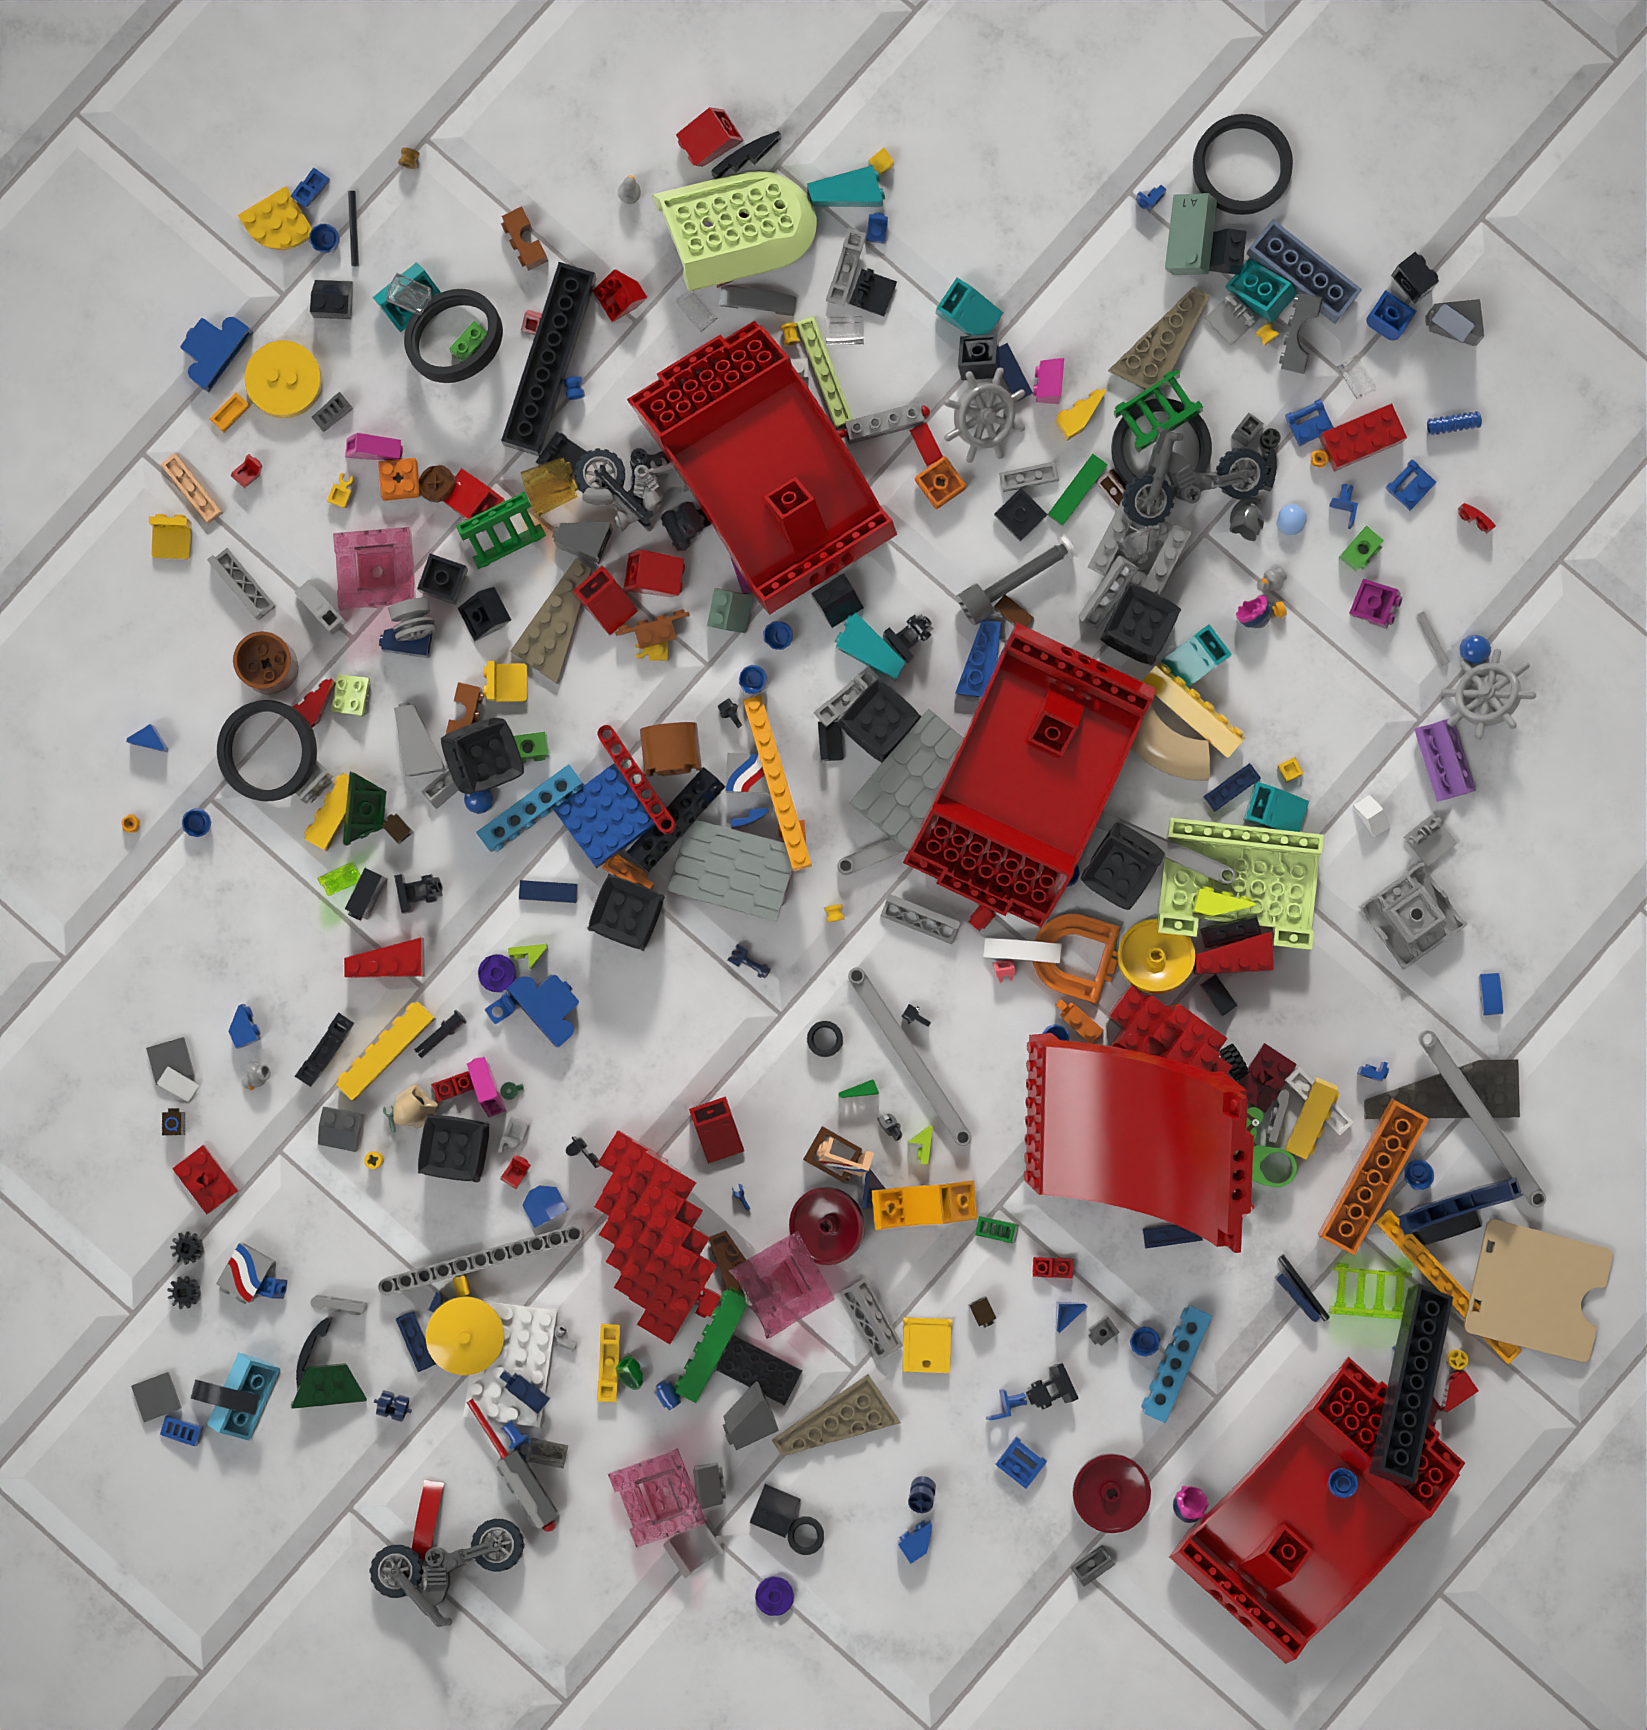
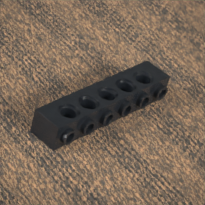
[627,767,726,872]

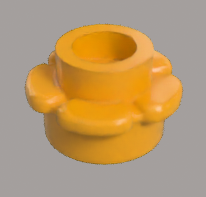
[1310,449,1329,468]
[1272,601,1287,619]
[121,814,140,833]

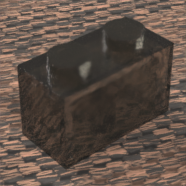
[526,1438,569,1469]

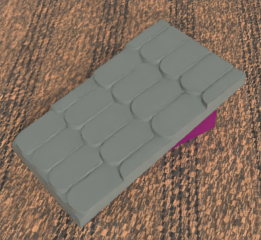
[849,709,963,852]
[667,820,793,921]

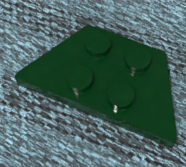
[343,771,387,846]
[291,1363,367,1409]

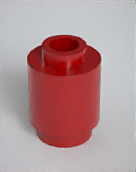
[968,905,996,932]

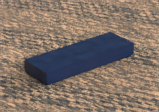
[999,343,1033,402]
[1203,763,1261,812]
[519,880,578,903]
[1142,1224,1203,1249]
[1274,1272,1321,1322]
[396,1311,436,1372]

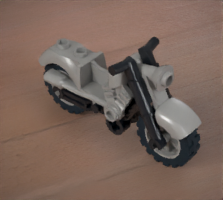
[574,448,689,532]

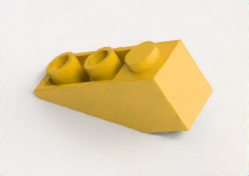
[1055,388,1106,441]

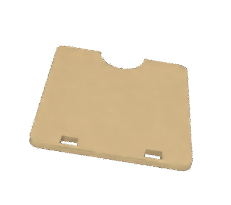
[1463,1219,1613,1362]

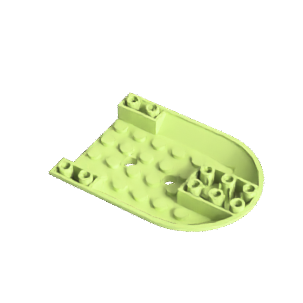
[652,171,817,292]

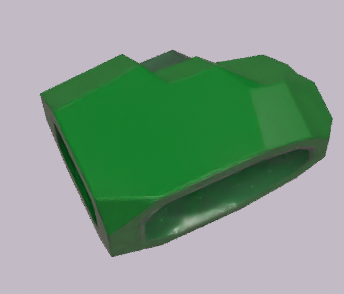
[615,1355,644,1390]

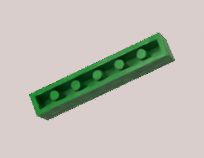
[675,1287,751,1403]

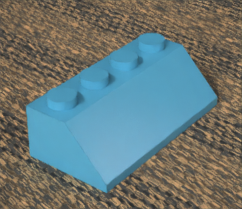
[207,1352,280,1440]

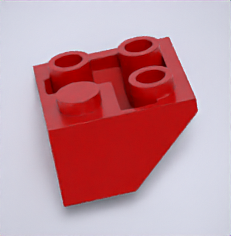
[593,269,648,322]

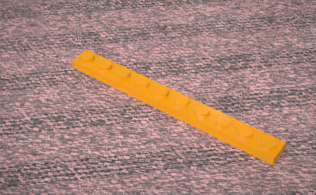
[743,695,812,872]
[1374,1209,1522,1364]

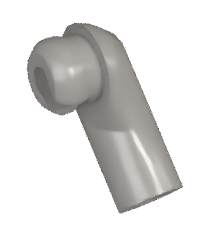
[554,1325,577,1351]

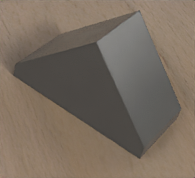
[1231,412,1264,447]

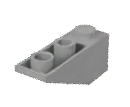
[294,580,347,635]

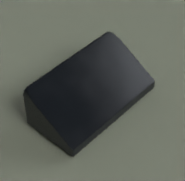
[1200,974,1238,1016]

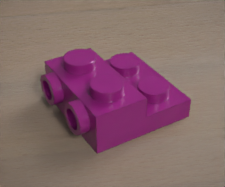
[1349,579,1403,629]

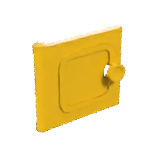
[902,1317,953,1373]

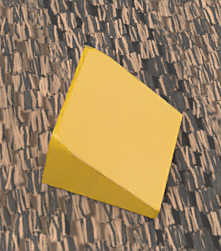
[868,147,894,176]
[453,1274,471,1297]

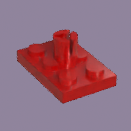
[172,1145,239,1215]

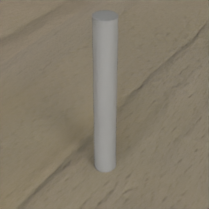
[1417,611,1449,666]

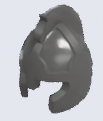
[1229,497,1264,541]

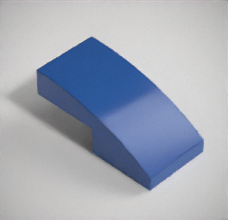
[290,167,330,208]
[731,808,769,828]
[1479,973,1503,1016]

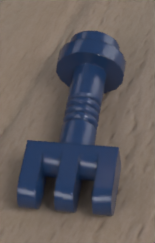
[727,944,771,978]

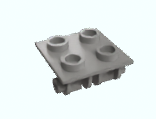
[1205,292,1258,345]
[1403,814,1457,867]

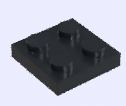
[994,488,1048,542]

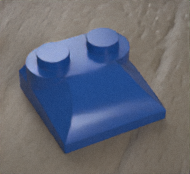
[1366,290,1417,341]

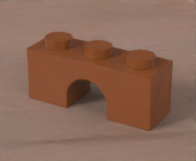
[501,206,548,271]
[445,682,484,735]

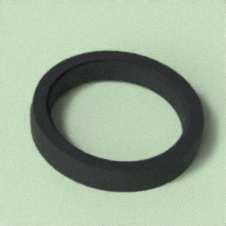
[1193,114,1293,215]
[404,289,503,383]
[1111,398,1212,494]
[217,700,317,802]

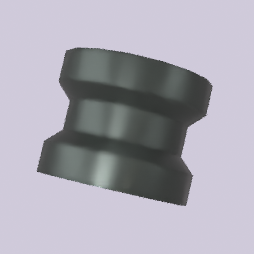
[1260,428,1281,450]

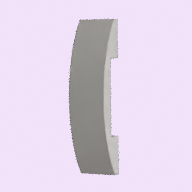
[826,228,866,307]
[813,666,881,727]

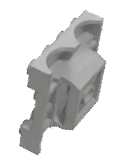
[1087,499,1191,595]
[1358,862,1468,969]

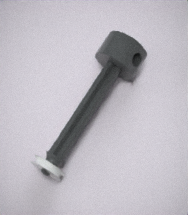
[956,533,1078,625]

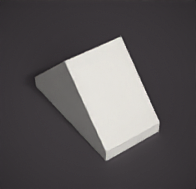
[1353,795,1390,837]

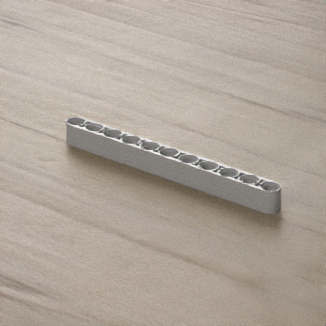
[378,1225,584,1295]

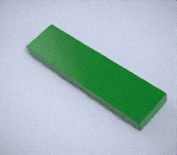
[1048,453,1108,526]

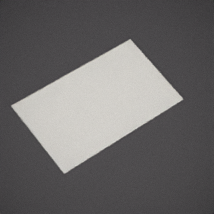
[157,1067,199,1102]

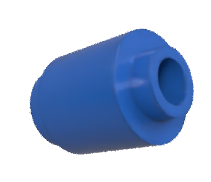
[654,1380,681,1411]

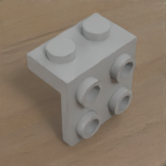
[296,760,334,804]

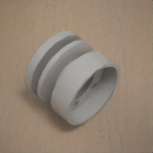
[388,598,435,641]

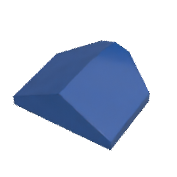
[522,1185,569,1228]

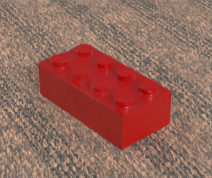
[1319,403,1407,472]

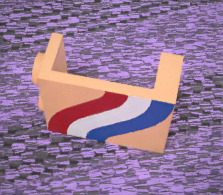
[816,1137,874,1177]

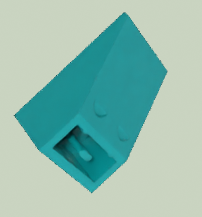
[935,277,1004,336]
[1161,624,1232,687]
[1243,782,1309,832]

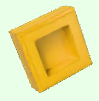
[1277,757,1304,783]

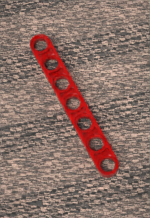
[597,725,676,834]

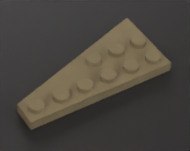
[1108,287,1210,391]
[510,558,592,684]
[772,1374,901,1457]

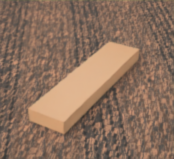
[160,453,223,524]

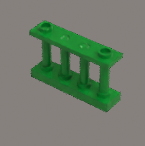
[1114,370,1203,453]
[456,492,546,569]

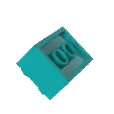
[1225,258,1296,323]

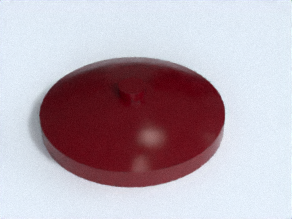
[789,1187,865,1265]
[1072,1453,1151,1533]

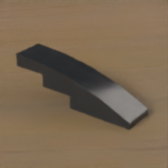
[711,131,781,179]

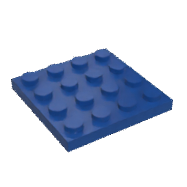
[553,764,656,869]

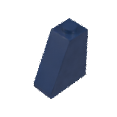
[379,620,435,658]

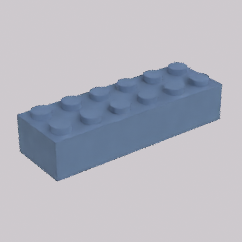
[1247,219,1362,324]

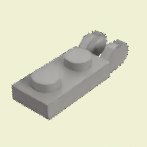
[1266,1090,1290,1144]
[310,1295,367,1315]

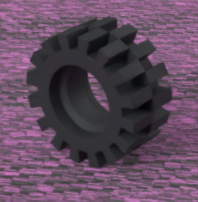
[1219,1044,1250,1081]

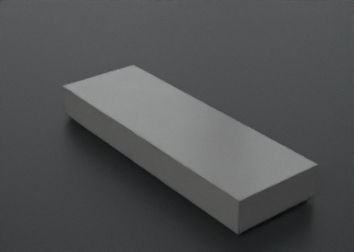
[999,462,1059,492]

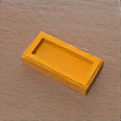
[210,392,250,433]

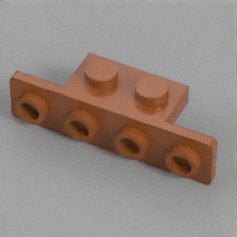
[615,609,690,649]

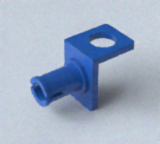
[1329,484,1358,529]
[485,993,517,1025]
[986,1389,1027,1421]
[502,1421,539,1461]

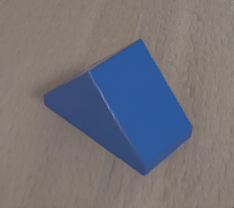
[126,724,168,752]

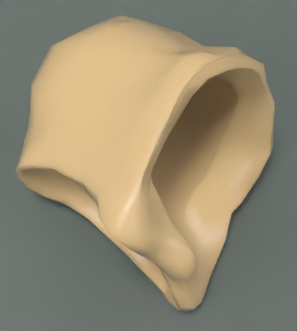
[393,1084,438,1129]

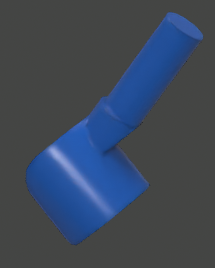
[732,1184,751,1211]

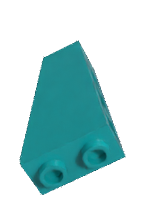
[807,165,885,207]
[835,613,906,681]

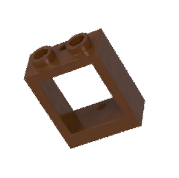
[803,1126,863,1182]

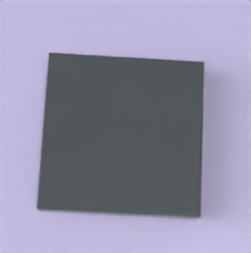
[146,1037,194,1085]
[131,1372,182,1422]

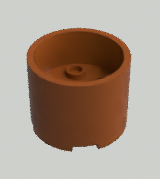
[233,631,299,695]
[640,722,702,777]

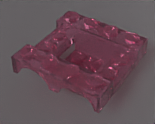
[333,527,416,611]
[728,1231,835,1339]
[608,1448,706,1547]

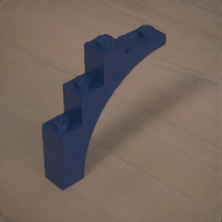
[1398,1177,1522,1235]

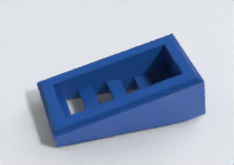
[160,1416,203,1446]

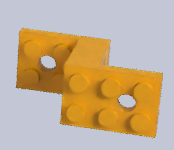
[872,1180,978,1230]

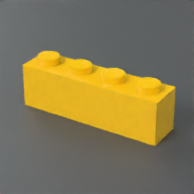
[304,773,349,851]
[1285,1077,1340,1160]

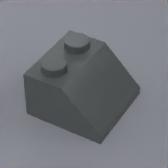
[318,1106,364,1152]
[693,1463,726,1510]

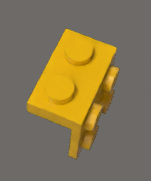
[149,514,192,559]
[483,661,527,702]

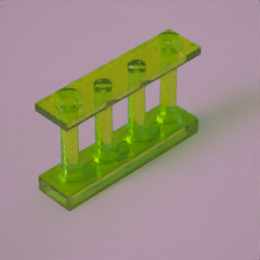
[1328,1263,1412,1319]

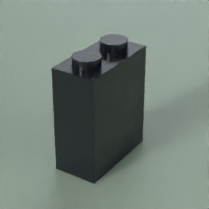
[345,868,388,921]

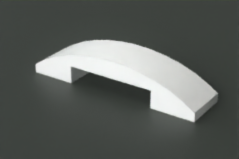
[983,938,1062,963]

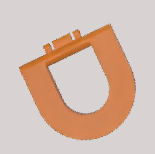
[1032,914,1121,1004]

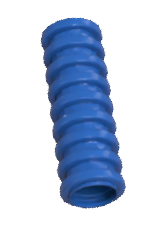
[1427,411,1482,436]

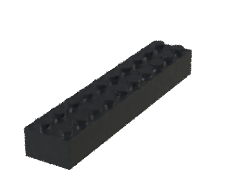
[501,262,597,456]
[1369,1284,1453,1486]

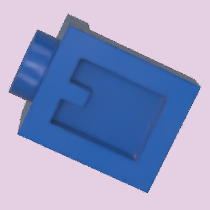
[1136,185,1166,211]
[866,212,888,244]
[1357,1062,1389,1082]
[255,1276,287,1299]

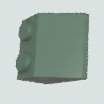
[707,588,753,633]

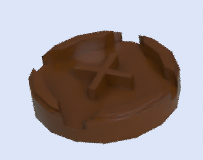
[418,465,456,503]

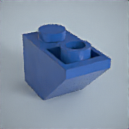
[228,1004,261,1049]
[897,1520,932,1564]

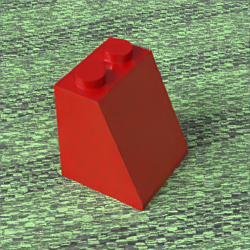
[676,107,744,167]
[623,550,685,597]

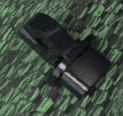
[717,698,743,728]
[901,1004,931,1027]
[877,1114,903,1141]

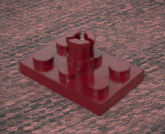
[1238,1043,1297,1113]

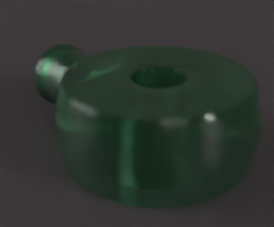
[500,1082,524,1100]

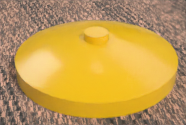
[1117,919,1195,994]
[426,1296,504,1375]

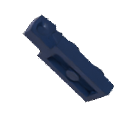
[499,1370,550,1414]

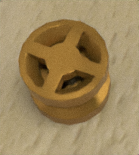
[398,147,420,169]

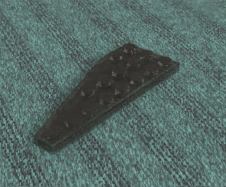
[1364,1059,1520,1119]

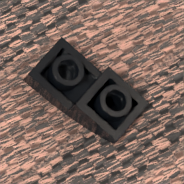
[1262,448,1277,492]

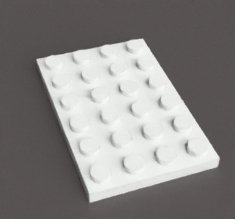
[463,1300,557,1427]

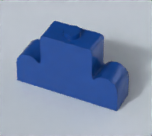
[180,317,253,393]
[505,974,579,1048]

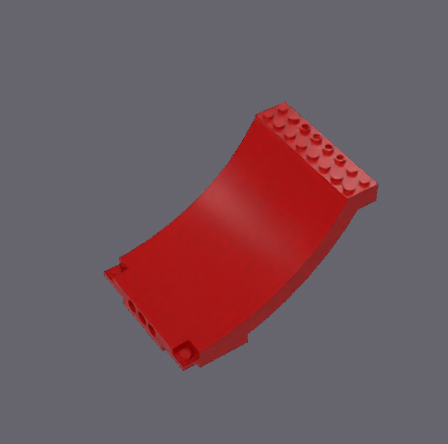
[627,320,898,615]
[903,623,1156,928]
[1024,1033,1254,1253]
[1169,1357,1465,1664]

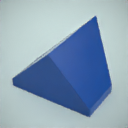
[1055,1302,1088,1333]

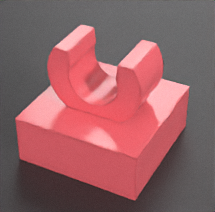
[993,959,1015,983]

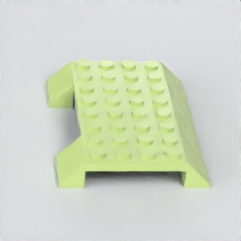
[1158,818,1324,950]

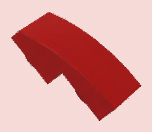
[909,422,943,466]
[1457,503,1496,534]
[431,1071,474,1102]
[1033,1257,1074,1279]

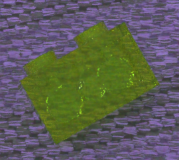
[317,862,361,896]

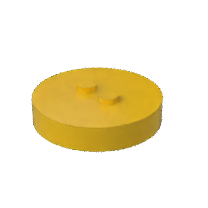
[244,340,323,418]

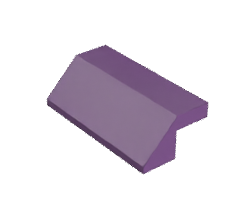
[1414,719,1476,802]

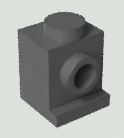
[1088,1315,1120,1346]

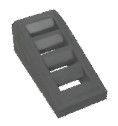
[312,392,353,432]

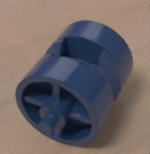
[374,1390,412,1422]
[908,1476,936,1513]

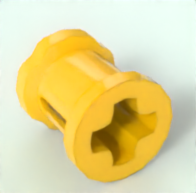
[780,322,800,346]
[364,1151,384,1169]

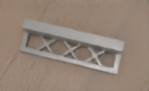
[207,548,276,621]
[880,894,960,944]
[840,1278,903,1360]

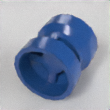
[563,376,585,400]

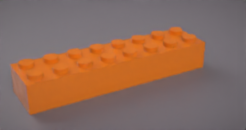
[1318,1098,1429,1256]

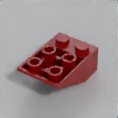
[443,468,505,532]
[572,566,638,636]
[689,1096,745,1164]

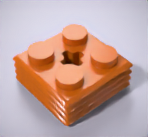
[915,456,967,509]
[378,458,420,501]

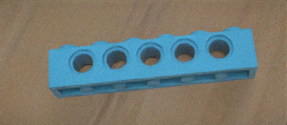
[476,764,584,852]
[1141,1305,1212,1423]

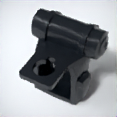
[660,501,711,551]

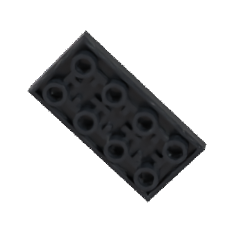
[716,1335,803,1406]

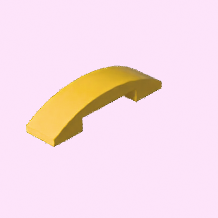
[597,1323,620,1402]

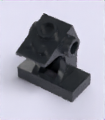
[883,614,934,663]
[394,874,443,914]
[1026,1363,1079,1410]

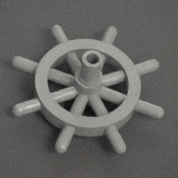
[944,368,1025,463]
[1441,649,1536,740]

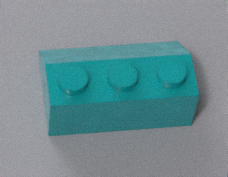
[372,262,441,333]

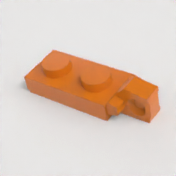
[602,854,654,889]
[1055,999,1104,1044]

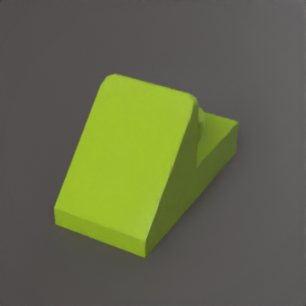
[508,944,548,969]
[908,1126,933,1165]

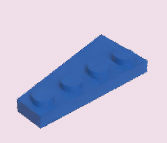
[955,620,1001,697]

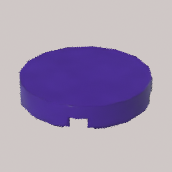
[478,954,516,992]
[755,1576,794,1616]

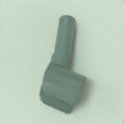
[383,1105,396,1133]

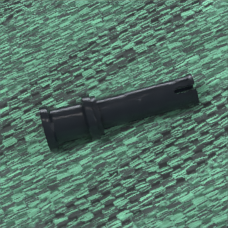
[414,1010,467,1058]

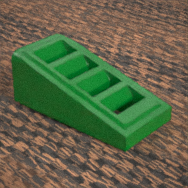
[838,1079,879,1098]
[975,1216,1019,1244]

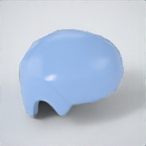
[1277,504,1307,535]

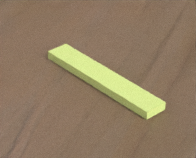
[796,316,853,429]

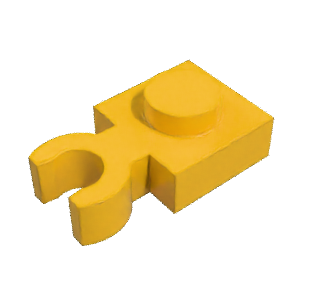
[327,473,354,509]
[635,642,668,661]

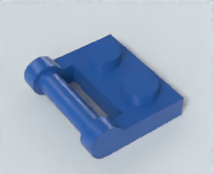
[1285,399,1334,446]
[1386,459,1436,511]
[995,1436,1047,1489]

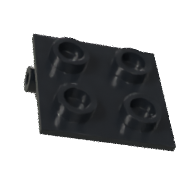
[849,268,897,317]
[535,431,587,483]
[566,1136,600,1168]

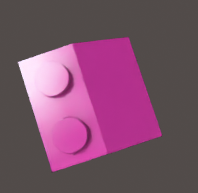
[1033,358,1065,404]

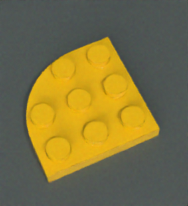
[238,186,312,250]

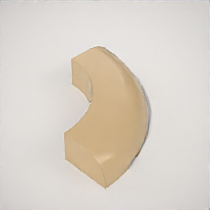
[1130,705,1210,781]

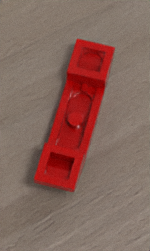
[412,1480,444,1561]

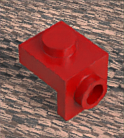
[231,454,263,488]
[500,1155,531,1189]

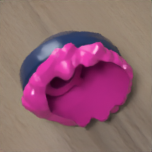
[1236,595,1272,628]
[1173,1486,1209,1523]

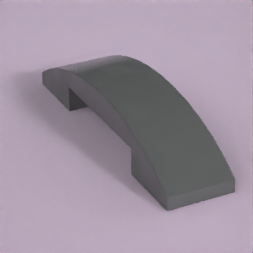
[719,287,796,316]

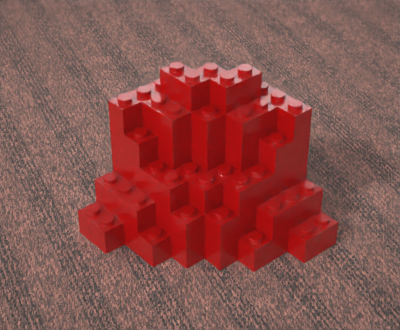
[1107,985,1233,1074]
[594,1130,717,1345]

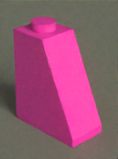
[345,433,403,461]
[466,1057,507,1117]

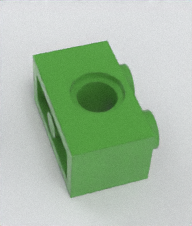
[449,321,487,362]
[1339,526,1384,572]
[514,732,549,763]

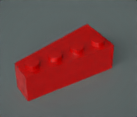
[1194,931,1274,975]
[344,937,425,978]

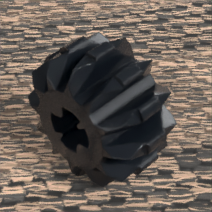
[170,1231,204,1265]
[167,1276,201,1309]

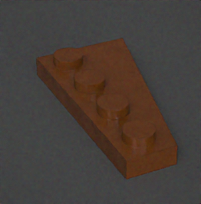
[709,1230,772,1306]

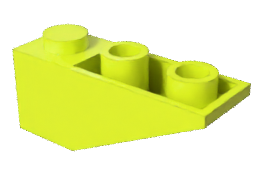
[1192,886,1256,917]

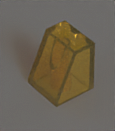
[521,457,578,517]

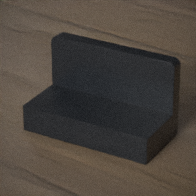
[818,721,843,762]

